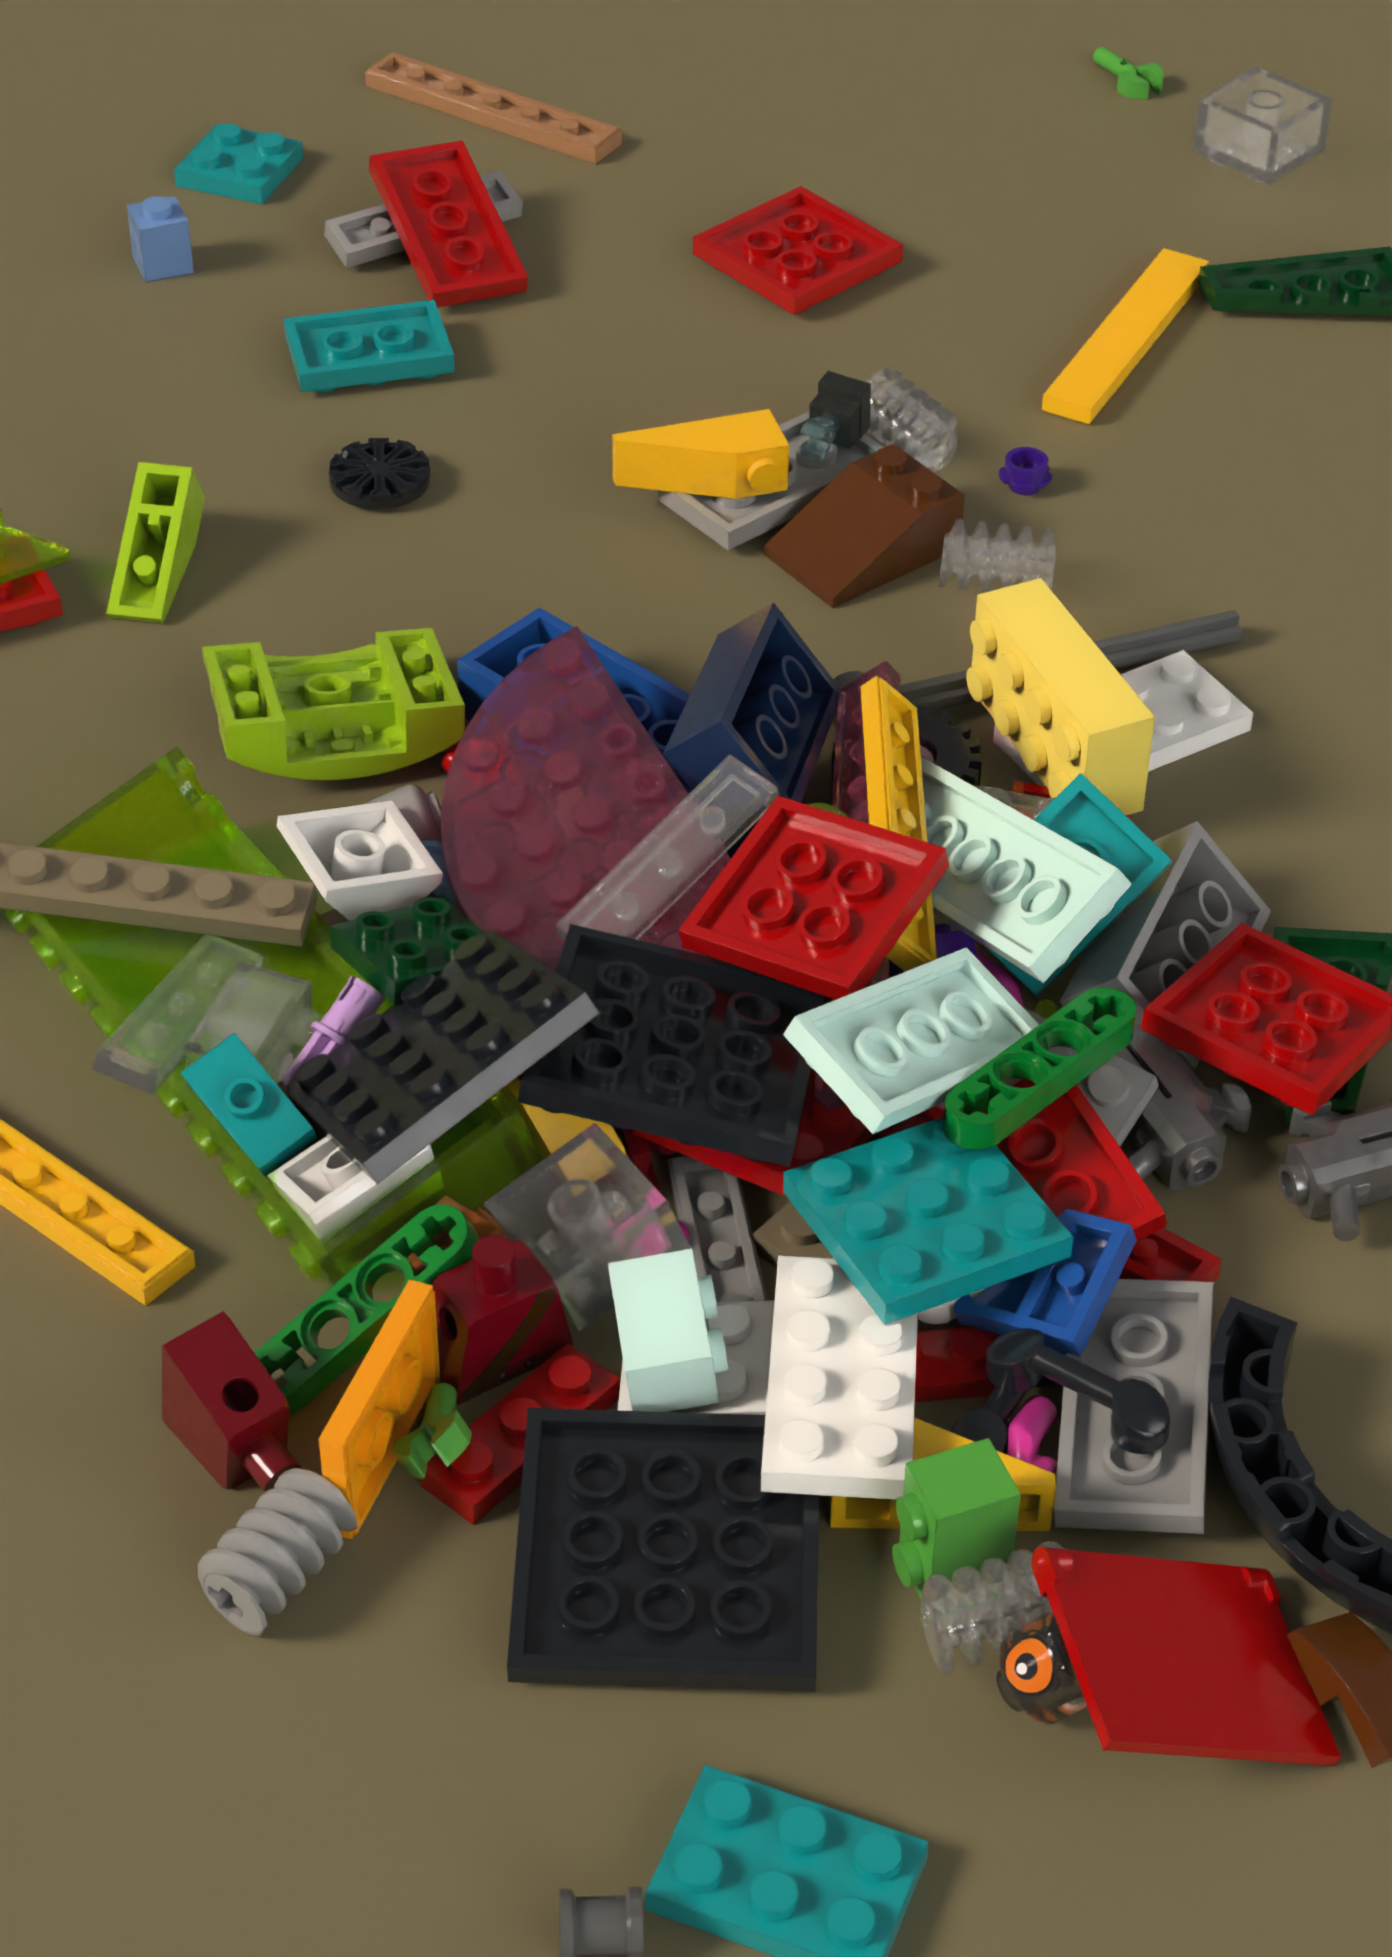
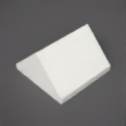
[277,801,443,921]
[267,1136,440,1259]

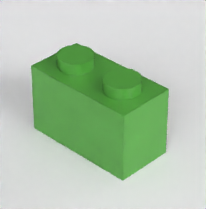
[892,1438,1021,1613]

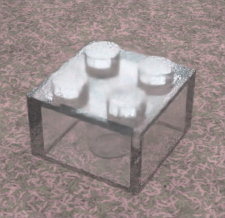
[1192,66,1333,185]
[483,1123,691,1332]

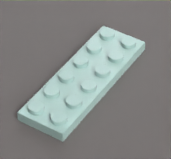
[854,757,1132,983]

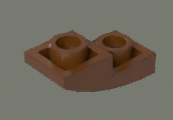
[1287,1612,1392,1768]

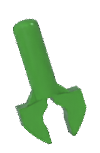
[1093,46,1164,100]
[392,1382,472,1479]

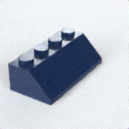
[663,602,843,815]

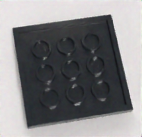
[517,924,825,1167]
[286,930,599,1185]
[507,1408,819,1692]

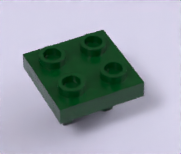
[331,897,486,1006]

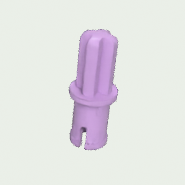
[283,975,386,1086]

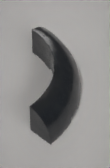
[1208,1297,1392,1634]

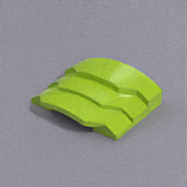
[202,628,465,780]

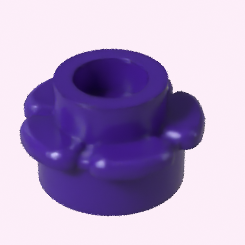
[999,447,1052,495]

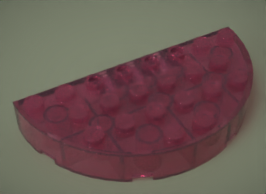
[441,626,731,971]

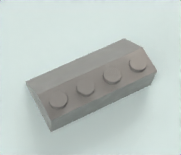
[1060,821,1271,1071]

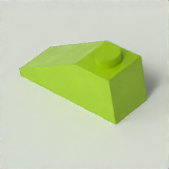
[106,462,206,624]

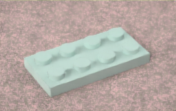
[783,947,1049,1134]

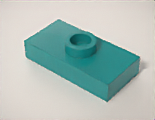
[180,1033,318,1179]

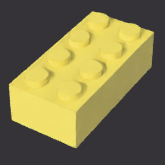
[966,578,1155,816]

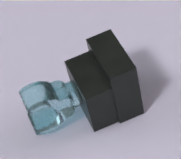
[800,371,871,461]

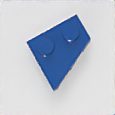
[952,1209,1137,1357]

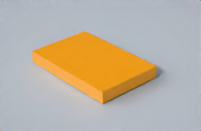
[319,1279,440,1540]

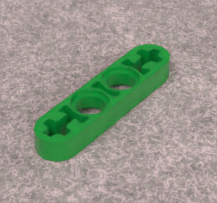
[943,987,1136,1150]
[254,1204,478,1415]

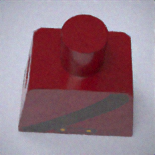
[432,1235,573,1405]

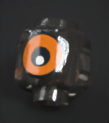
[996,1610,1087,1725]

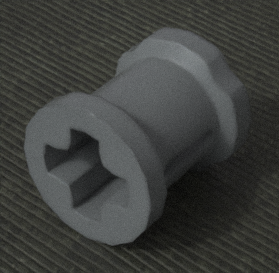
[559,1887,644,1957]

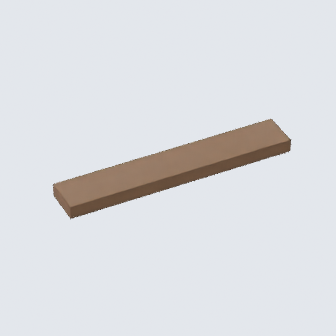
[365,52,622,164]

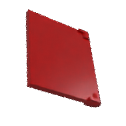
[1032,1546,1341,1766]

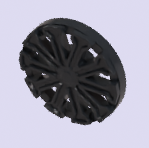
[329,438,430,509]

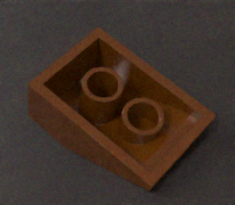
[764,444,964,608]

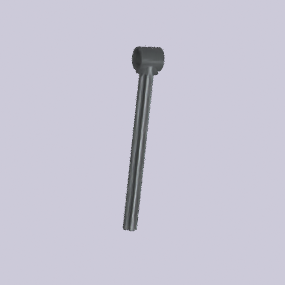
[832,610,1243,733]

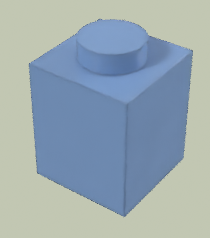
[127,196,194,282]

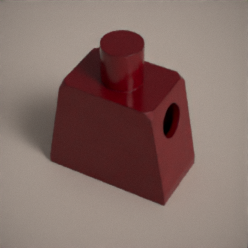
[162,1311,301,1492]

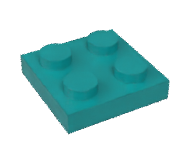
[174,123,304,205]

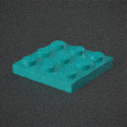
[783,1117,1073,1325]

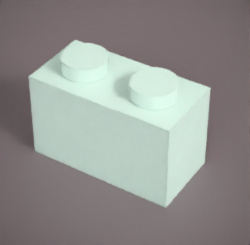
[608,1248,729,1412]

